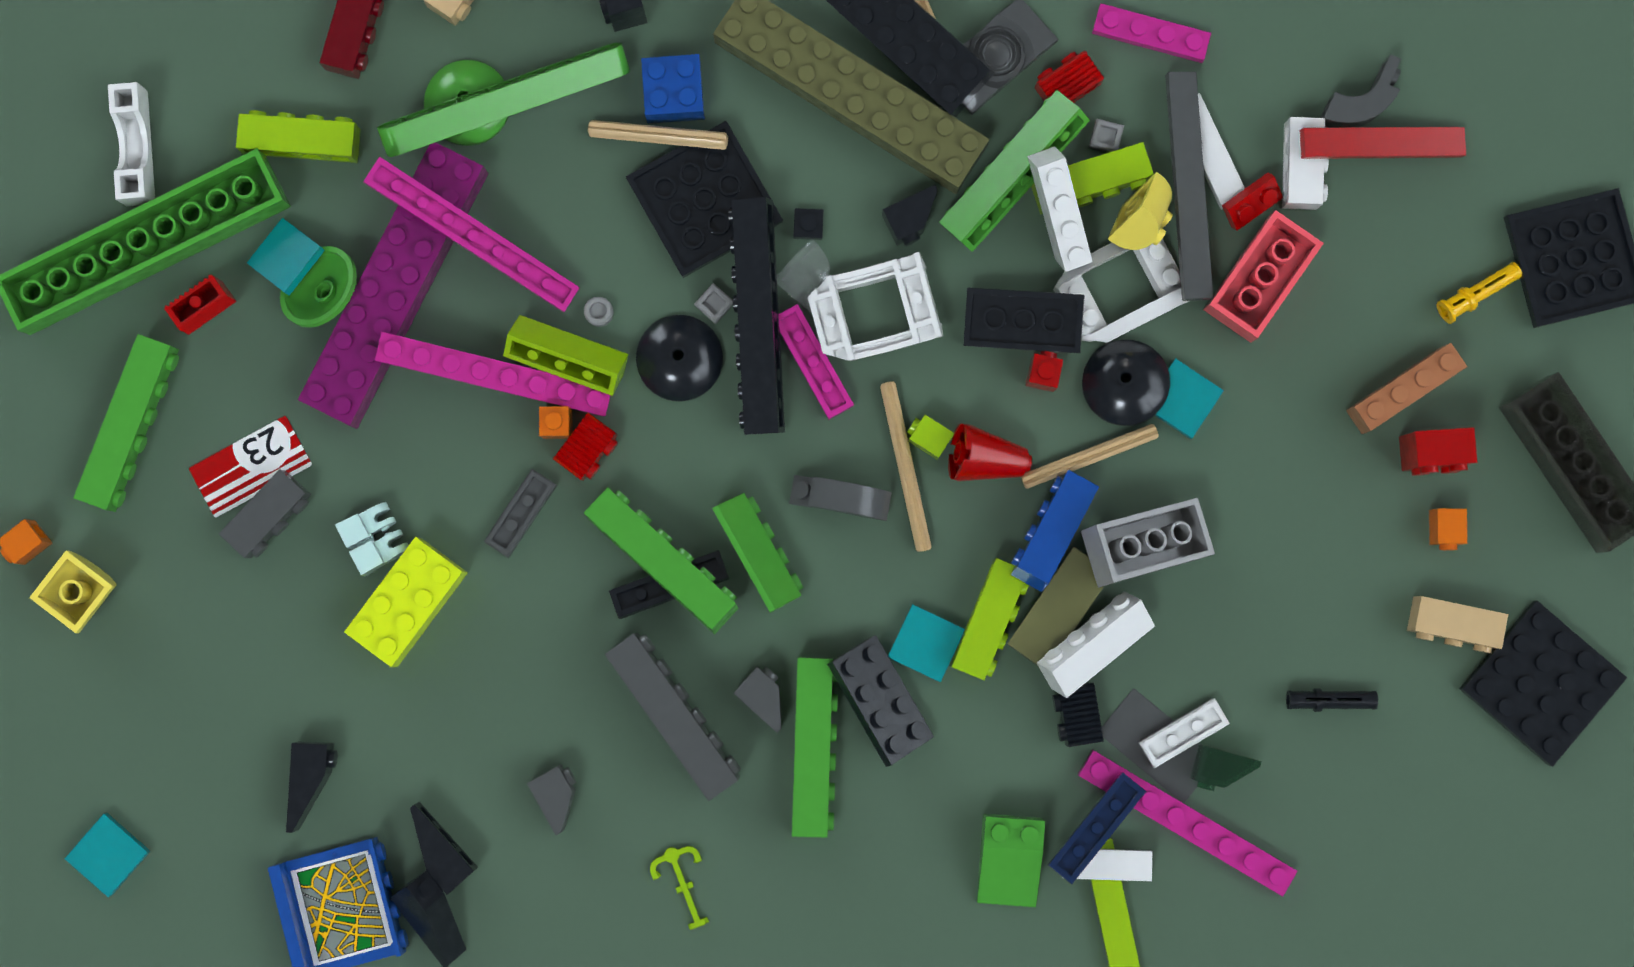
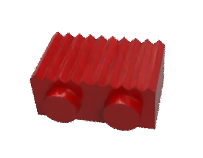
[1035,50,1104,103]
[164,275,237,335]
[553,413,618,481]

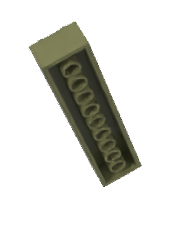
[713,0,989,194]

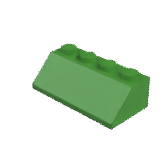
[712,493,804,613]

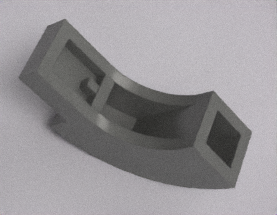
[1320,54,1401,128]
[789,475,892,521]

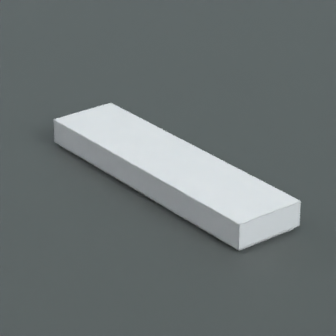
[1198,93,1245,210]

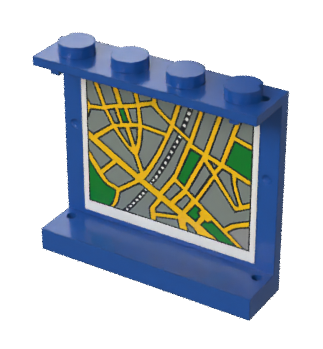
[268,837,409,967]

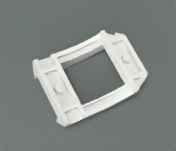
[1053,239,1189,344]
[808,252,943,361]

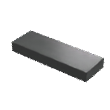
[484,469,557,558]

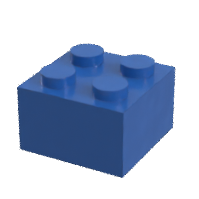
[641,54,705,124]

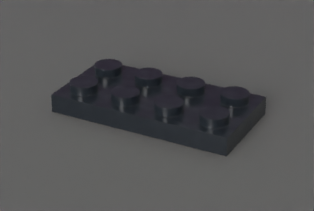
[963,288,1085,353]
[827,635,934,767]

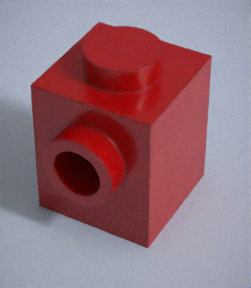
[1025,351,1063,392]

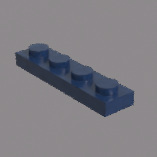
[1048,772,1146,884]

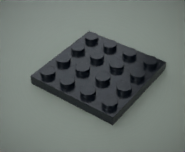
[626,121,783,278]
[1503,188,1634,328]
[1459,601,1627,767]

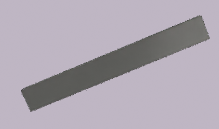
[1165,72,1213,301]

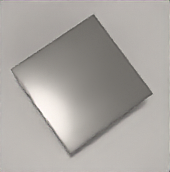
[1089,119,1125,153]
[694,283,733,324]

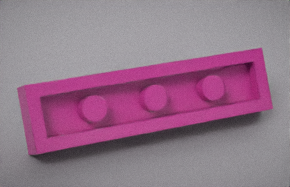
[1092,3,1211,63]
[779,304,854,420]

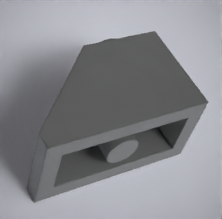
[734,666,782,733]
[527,764,576,835]

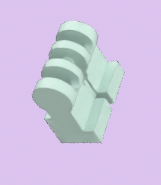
[335,502,409,577]

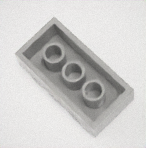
[1081,498,1215,588]

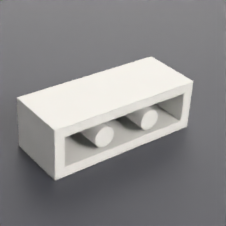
[1282,117,1329,210]

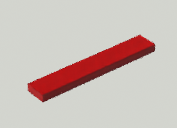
[1300,127,1466,159]

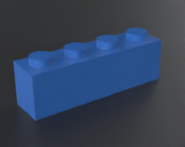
[1011,470,1099,592]

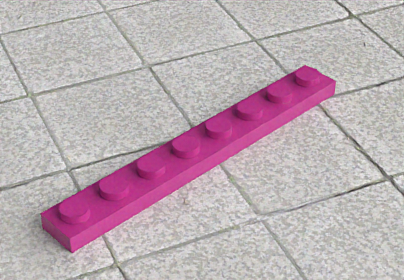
[363,157,580,312]
[375,332,611,417]
[1078,750,1297,896]

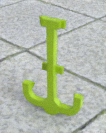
[650,846,709,930]

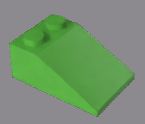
[977,814,1045,907]

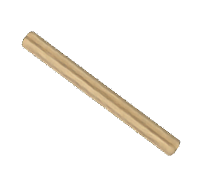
[880,381,932,552]

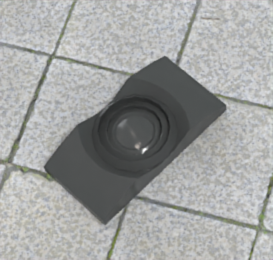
[964,0,1058,115]

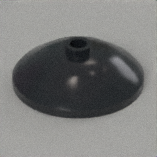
[636,315,723,402]
[1082,340,1170,426]

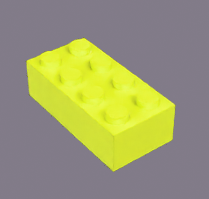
[344,537,468,667]

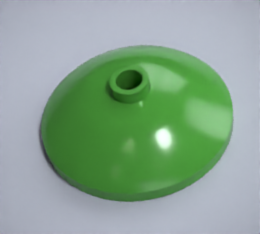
[424,60,509,146]
[280,246,357,328]

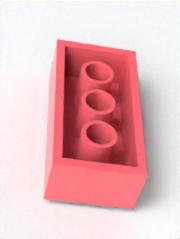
[1203,210,1324,343]

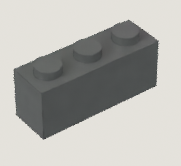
[219,469,311,558]

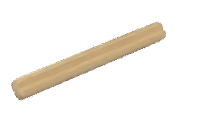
[588,120,728,150]
[1021,424,1159,489]

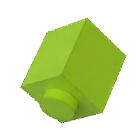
[907,415,954,460]

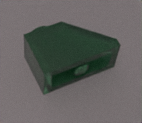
[1190,744,1262,791]

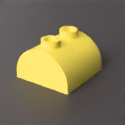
[1108,172,1173,250]
[29,550,116,633]

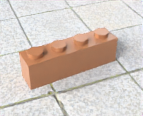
[1346,343,1468,434]

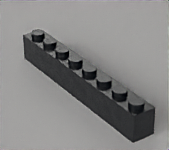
[728,197,785,435]

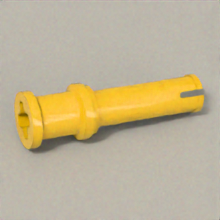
[1436,262,1522,324]

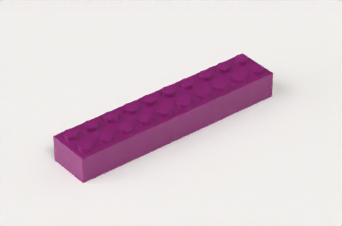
[298,142,489,429]

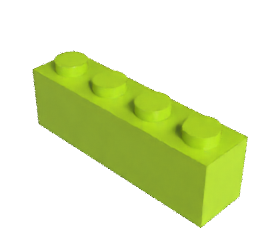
[236,110,361,163]
[1031,142,1154,215]
[503,315,629,396]
[950,558,1029,681]

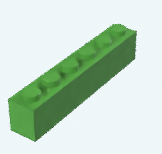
[939,90,1090,252]
[73,334,179,512]
[584,487,739,635]
[792,657,838,838]

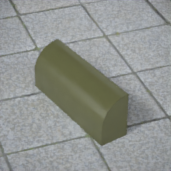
[1007,547,1104,667]

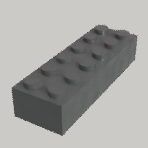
[605,633,741,801]

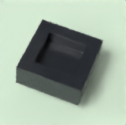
[793,208,824,240]

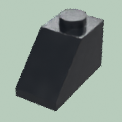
[882,185,937,246]

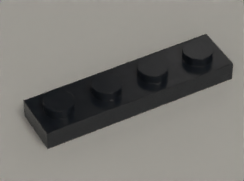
[609,550,729,619]

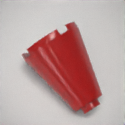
[948,423,1032,481]

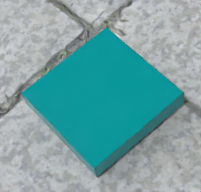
[247,218,325,296]
[1155,358,1224,439]
[888,604,965,682]
[64,813,151,898]

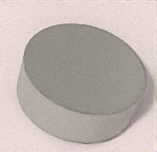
[584,297,614,327]

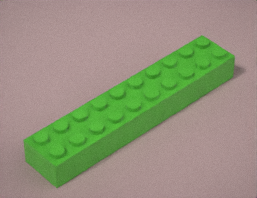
[0,148,291,335]

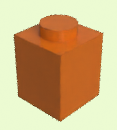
[539,406,573,439]
[1429,508,1467,551]
[0,519,52,565]

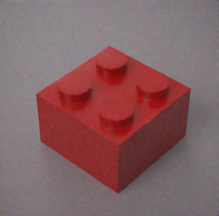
[1399,427,1478,476]

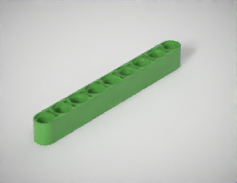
[377,42,630,157]

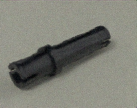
[1286,688,1378,712]

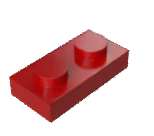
[1222,172,1283,231]

